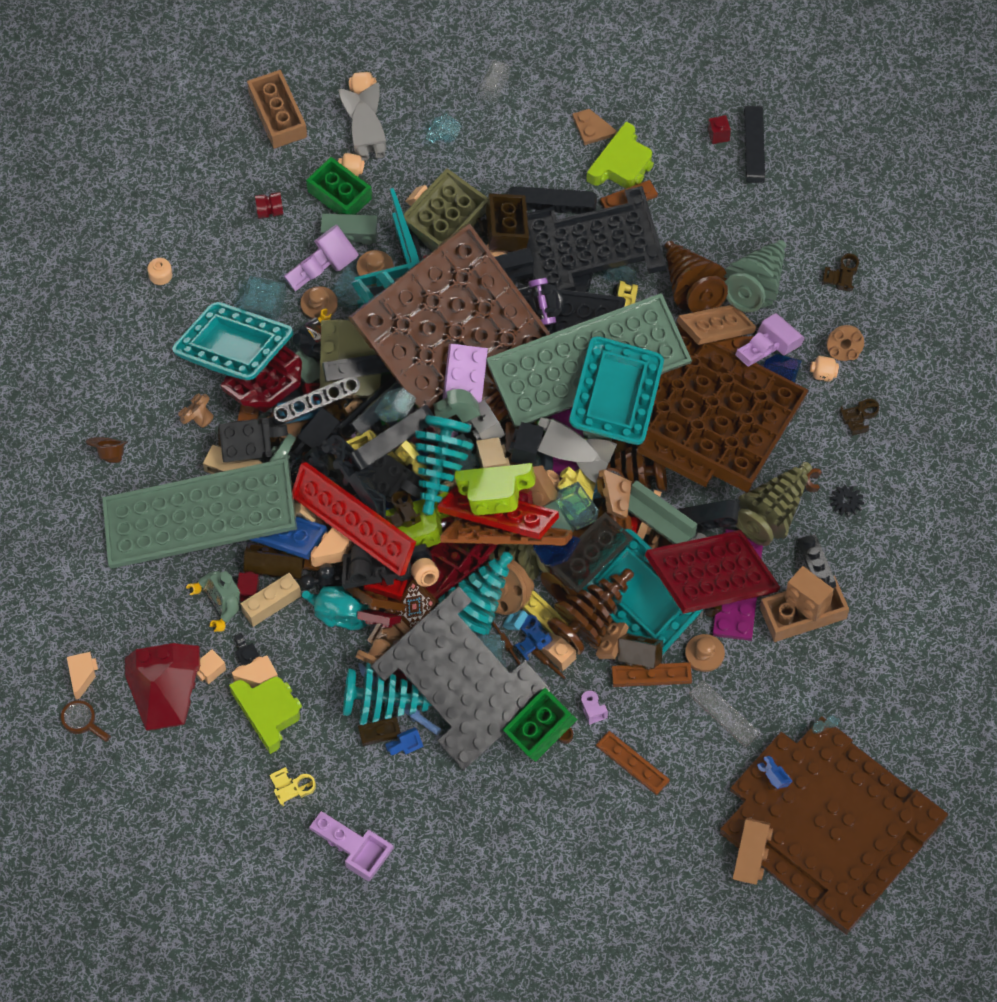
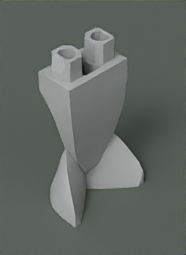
[338,83,387,161]
[537,417,617,483]

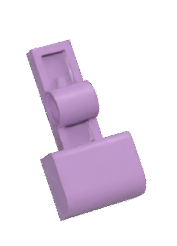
[283,225,359,291]
[735,313,804,367]
[310,811,394,881]

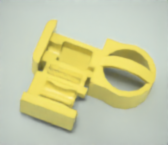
[270,767,316,806]

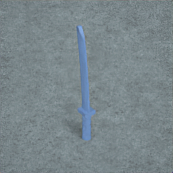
[358,663,441,735]

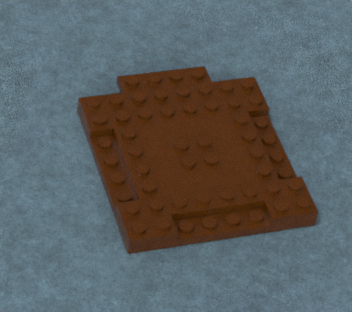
[348,223,550,435]
[637,322,809,493]
[720,716,948,935]

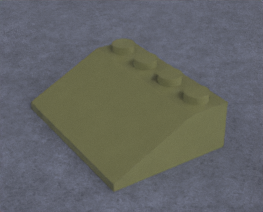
[403,168,488,252]
[320,320,381,399]

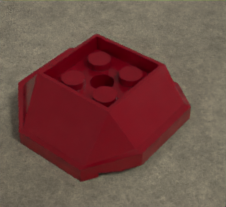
[220,346,302,413]

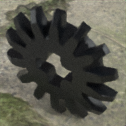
[830,485,864,517]

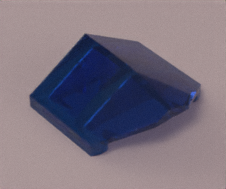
[764,354,802,383]
[533,536,580,567]

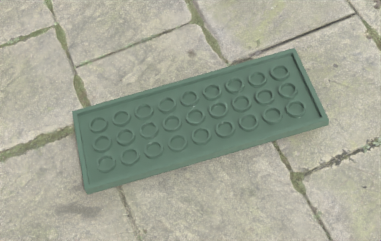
[486,293,692,429]
[102,458,297,569]

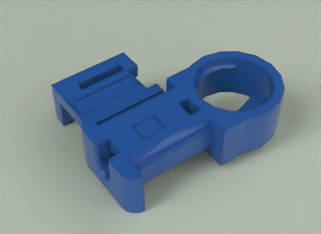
[515,615,552,660]

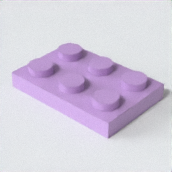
[442,344,488,403]

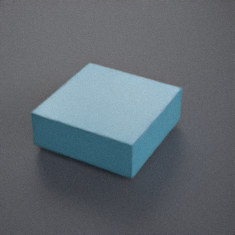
[503,610,528,630]

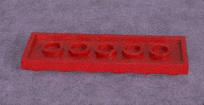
[437,485,559,540]

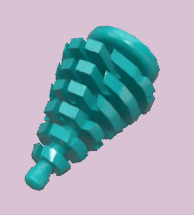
[415,415,474,515]
[438,551,513,635]
[343,663,432,725]

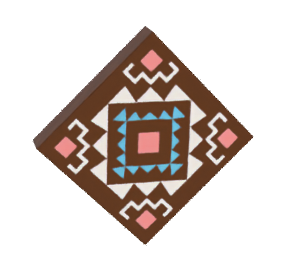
[395,579,440,629]

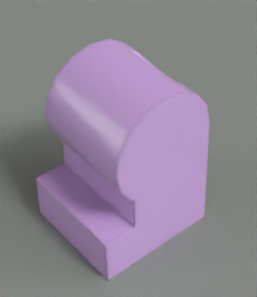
[581,691,608,725]

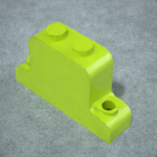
[587,121,654,188]
[455,463,536,515]
[386,492,450,547]
[229,677,302,754]

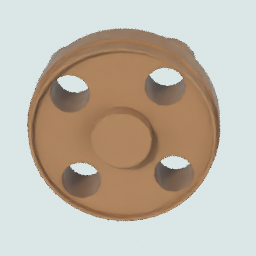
[479,558,534,615]

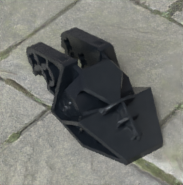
[309,435,386,543]

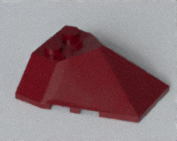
[409,517,497,599]
[125,643,201,731]

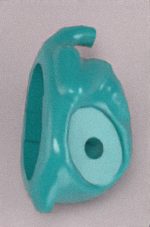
[302,586,371,630]

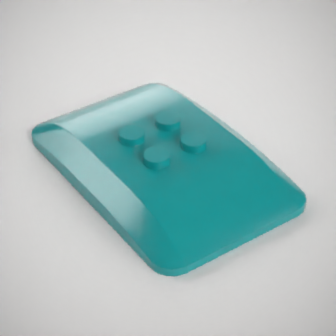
[172,302,293,380]
[569,336,664,445]
[579,529,704,655]

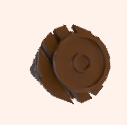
[664,241,728,312]
[606,444,667,493]
[547,568,634,655]

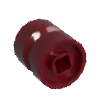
[255,192,284,219]

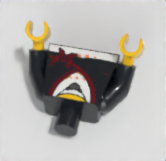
[293,309,332,360]

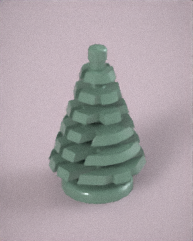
[725,240,786,312]

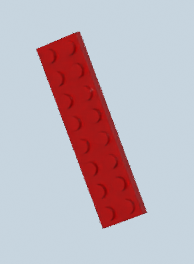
[292,462,416,576]

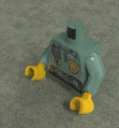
[186,571,240,632]

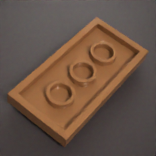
[676,305,756,345]

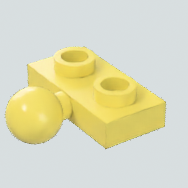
[394,440,428,475]

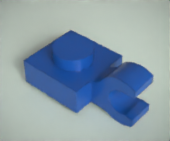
[385,727,424,755]
[757,756,793,789]

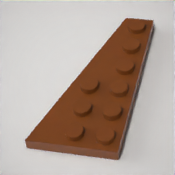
[440,517,572,546]

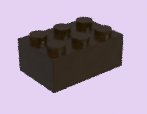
[486,193,529,251]

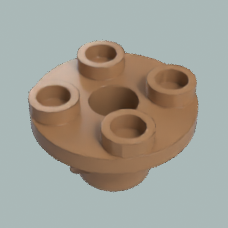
[357,250,394,286]
[301,286,338,319]
[827,325,864,361]
[178,393,214,428]
[685,634,725,672]
[355,638,392,665]

